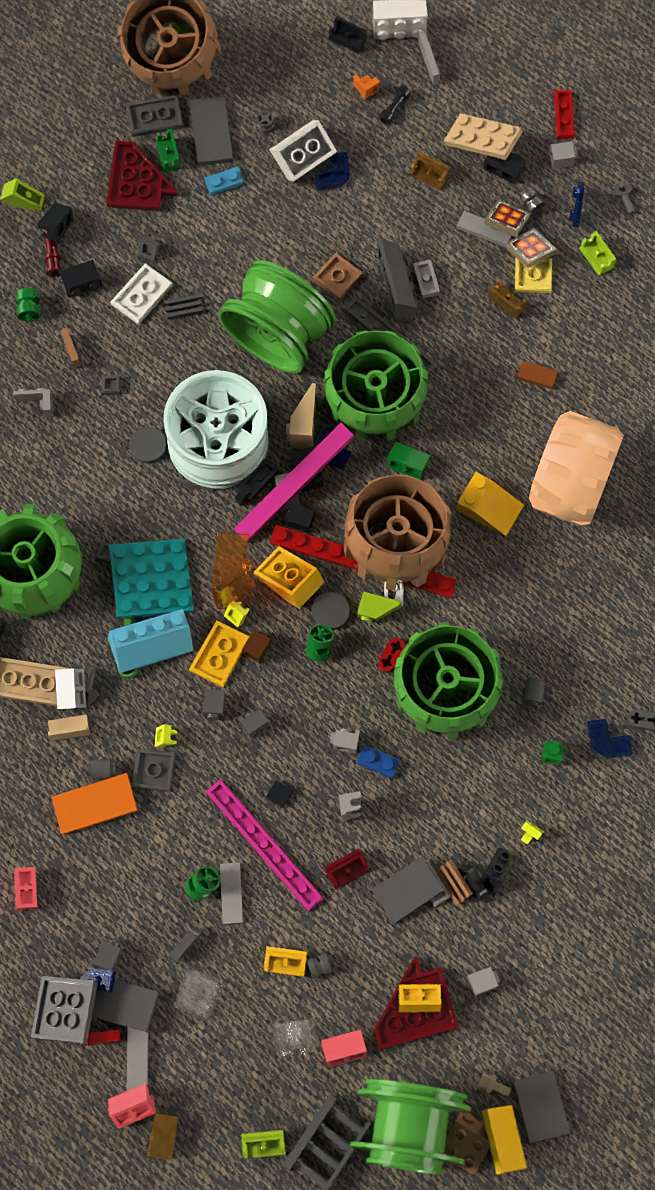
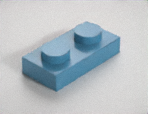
[204,166,244,196]

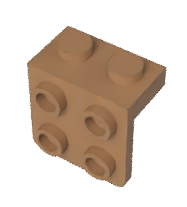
[444,1113,490,1174]

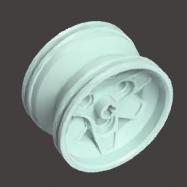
[164,370,269,489]

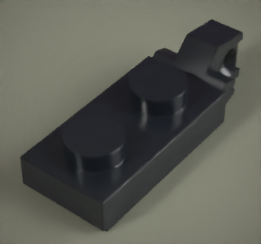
[235,459,279,506]

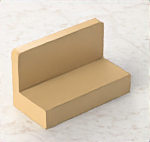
[48,715,90,741]

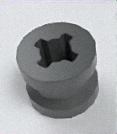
[256,110,275,133]

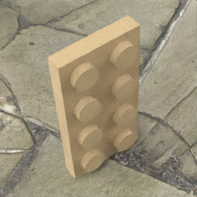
[444,113,522,160]
[0,657,70,706]

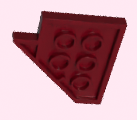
[106,140,178,211]
[374,956,459,1050]

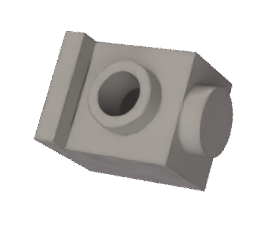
[330,729,360,754]

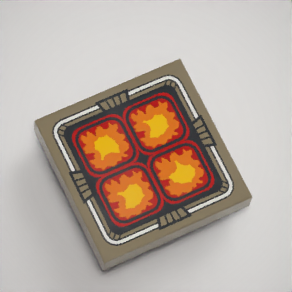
[484,199,531,237]
[505,229,557,268]

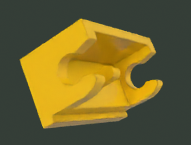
[264,947,307,977]
[399,985,441,1012]

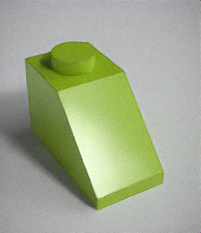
[0,179,45,211]
[357,592,402,623]

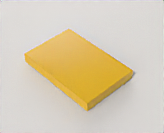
[189,620,250,688]
[482,1105,527,1174]

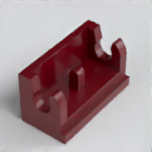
[324,848,370,890]

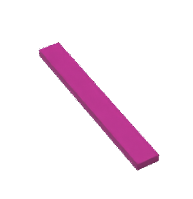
[234,423,355,543]
[206,779,324,912]

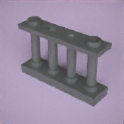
[282,1095,372,1190]

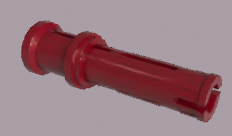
[44,230,62,277]

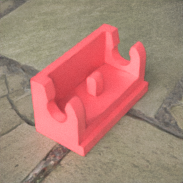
[14,867,37,912]
[321,1030,368,1068]
[108,1084,156,1129]

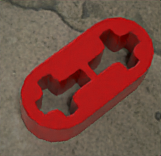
[378,638,405,673]
[82,1030,121,1046]

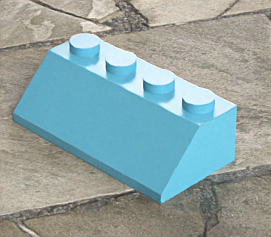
[108,609,193,673]

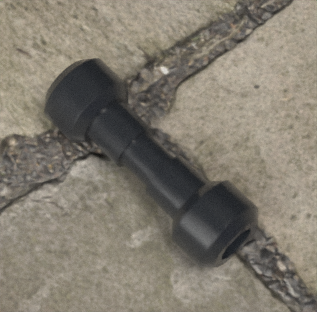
[379,85,411,124]

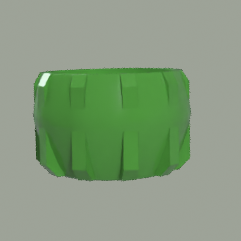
[324,330,428,441]
[0,504,83,619]
[394,622,503,739]

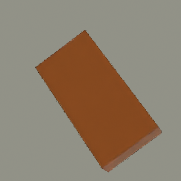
[517,361,558,389]

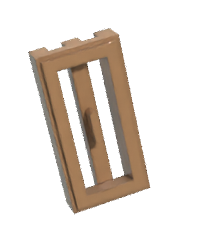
[60,328,81,368]
[435,860,473,905]

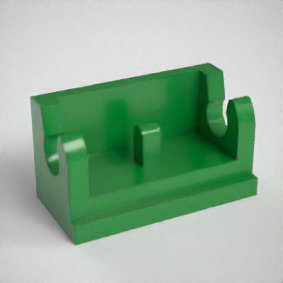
[156,129,181,172]
[386,442,430,480]

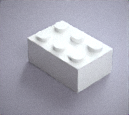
[373,0,427,40]
[270,120,337,181]

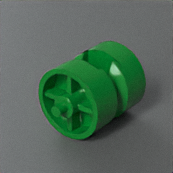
[15,288,41,322]
[306,625,334,662]
[185,866,220,901]

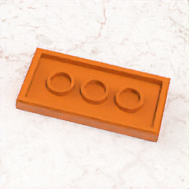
[52,773,138,835]

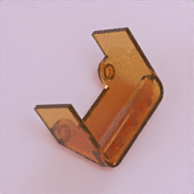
[212,532,254,610]

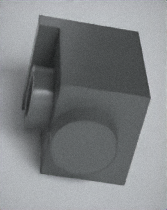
[238,709,270,738]

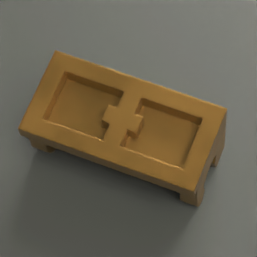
[409,151,450,190]
[488,280,528,319]
[147,1114,178,1160]

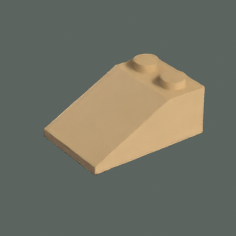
[286,383,317,449]

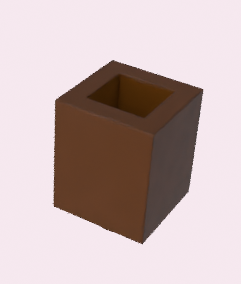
[242,630,271,664]

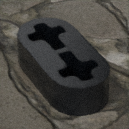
[458,864,487,902]

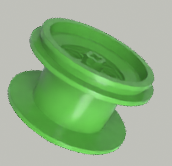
[350,1079,471,1175]

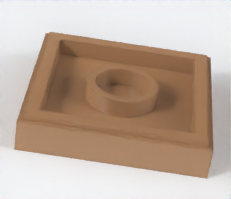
[313,253,364,301]

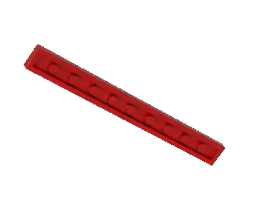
[270,525,457,599]

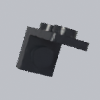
[481,847,516,896]

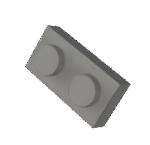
[413,259,440,299]

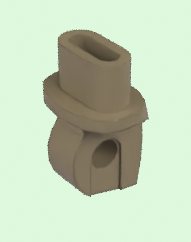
[477,1072,511,1097]

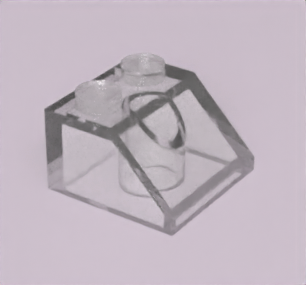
[172,969,225,1022]
[272,1019,317,1056]

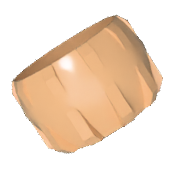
[529,411,624,526]

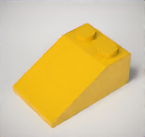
[456,472,524,537]
[253,546,324,609]

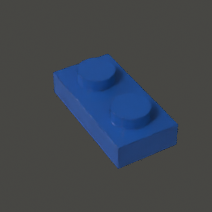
[356,745,400,779]

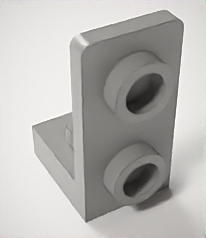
[13,388,53,417]

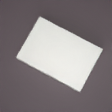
[110,263,174,325]

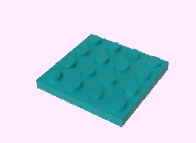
[108,539,194,619]

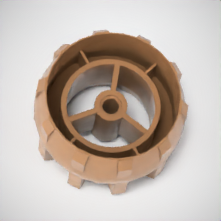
[117,0,221,96]
[344,474,451,590]

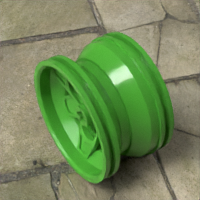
[218,260,336,373]

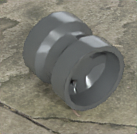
[521,189,546,214]
[307,953,332,979]

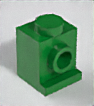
[540,741,564,766]

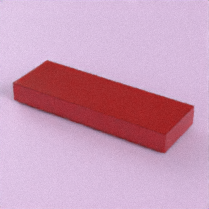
[554,90,575,140]

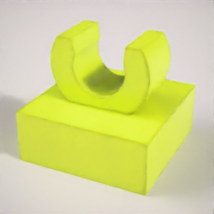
[224,600,249,627]
[155,724,178,748]
[521,820,544,844]

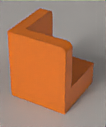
[353,74,380,100]

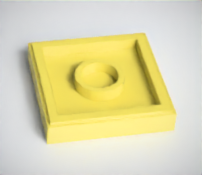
[515,258,552,293]

